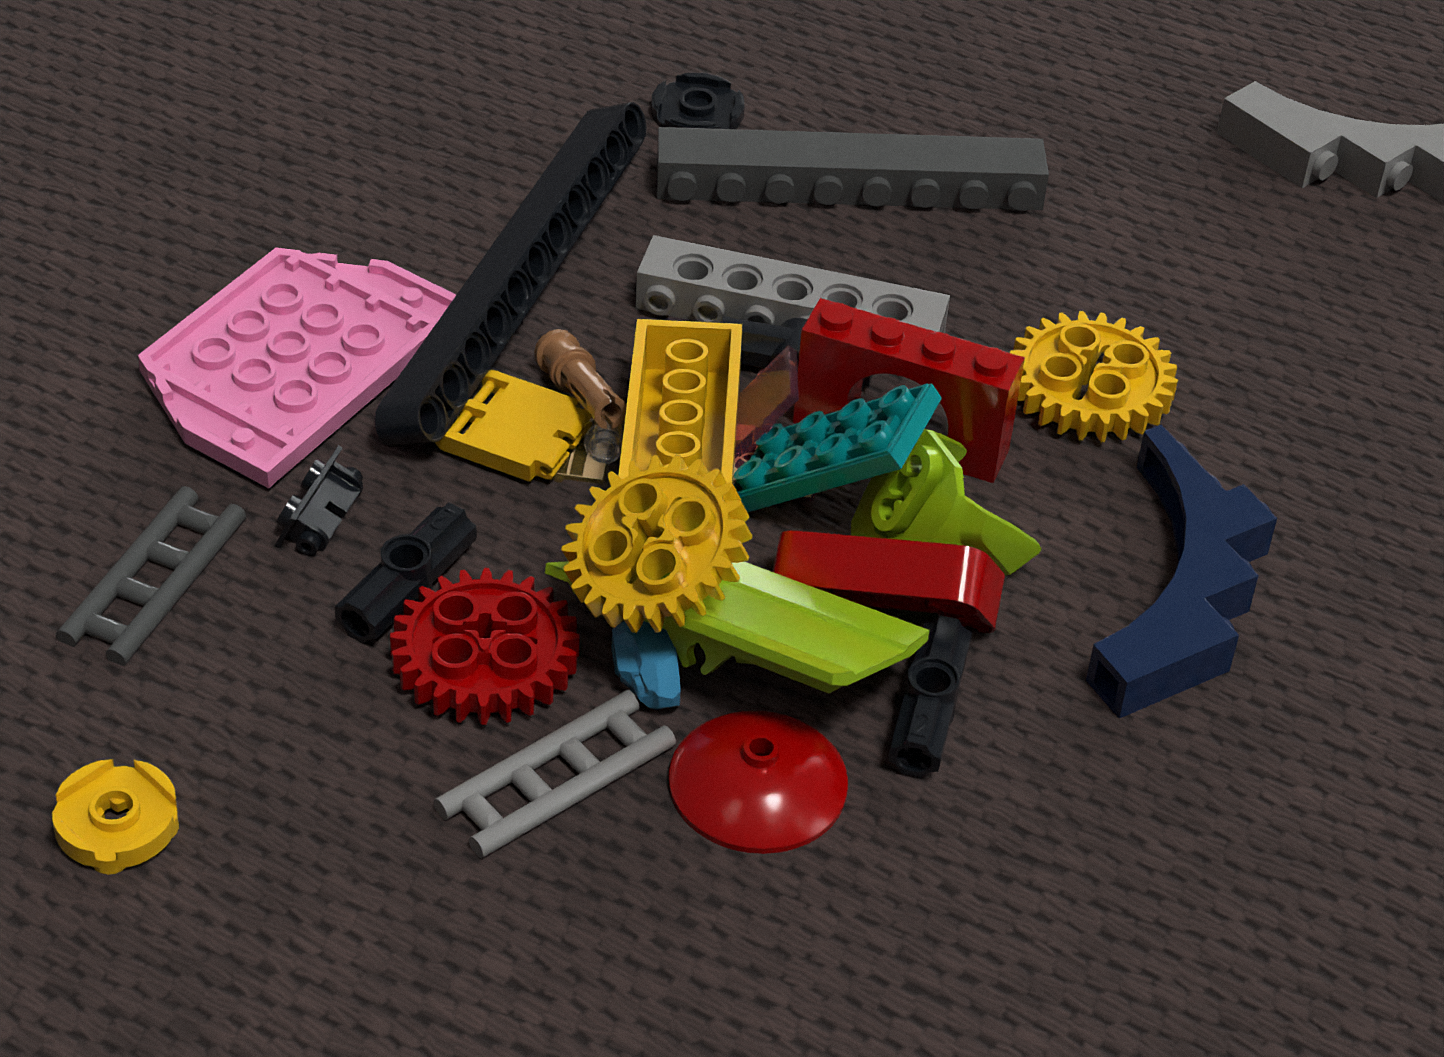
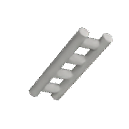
[433,690,676,859]

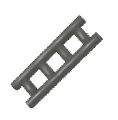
[56,486,246,666]

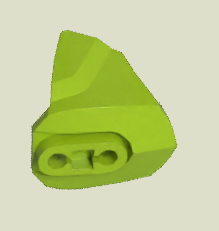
[851,429,1041,576]

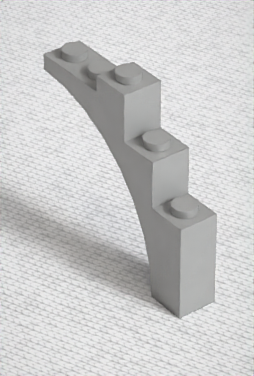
[1217,81,1444,204]

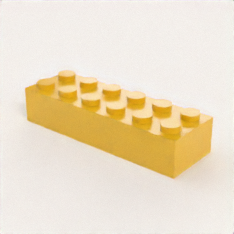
[614,319,742,560]

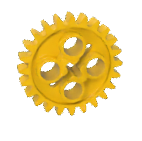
[1010,311,1178,442]
[561,454,752,633]

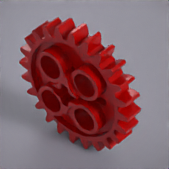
[390,568,580,725]

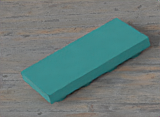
[734,383,942,512]

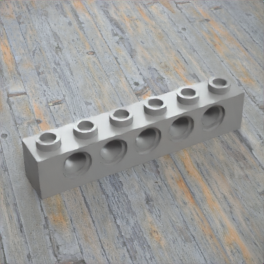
[636,235,950,333]

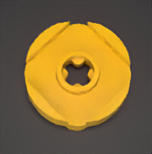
[52,759,179,874]

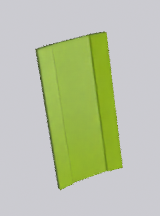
[545,561,929,693]

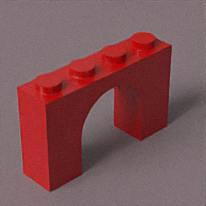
[793,298,1025,483]

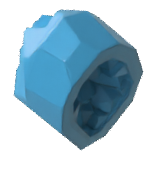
[611,621,681,710]

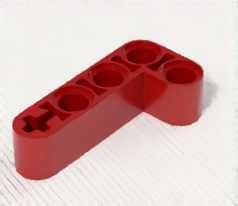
[772,531,1005,633]

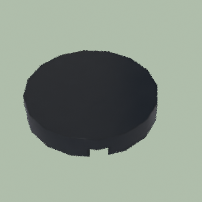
[651,73,745,129]

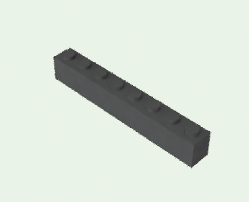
[657,127,1049,210]

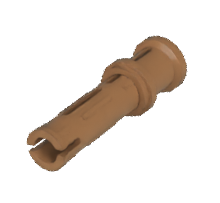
[534,329,627,429]

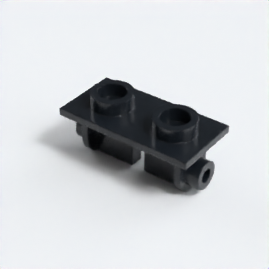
[274,445,363,555]

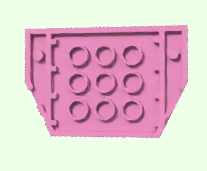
[138,248,456,488]

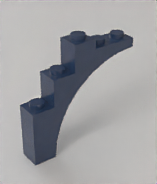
[1086,425,1277,719]

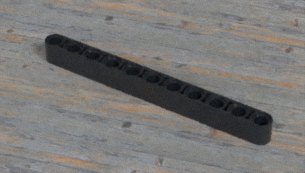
[375,102,647,447]

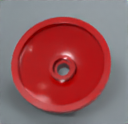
[669,711,848,854]

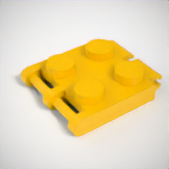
[435,370,592,482]

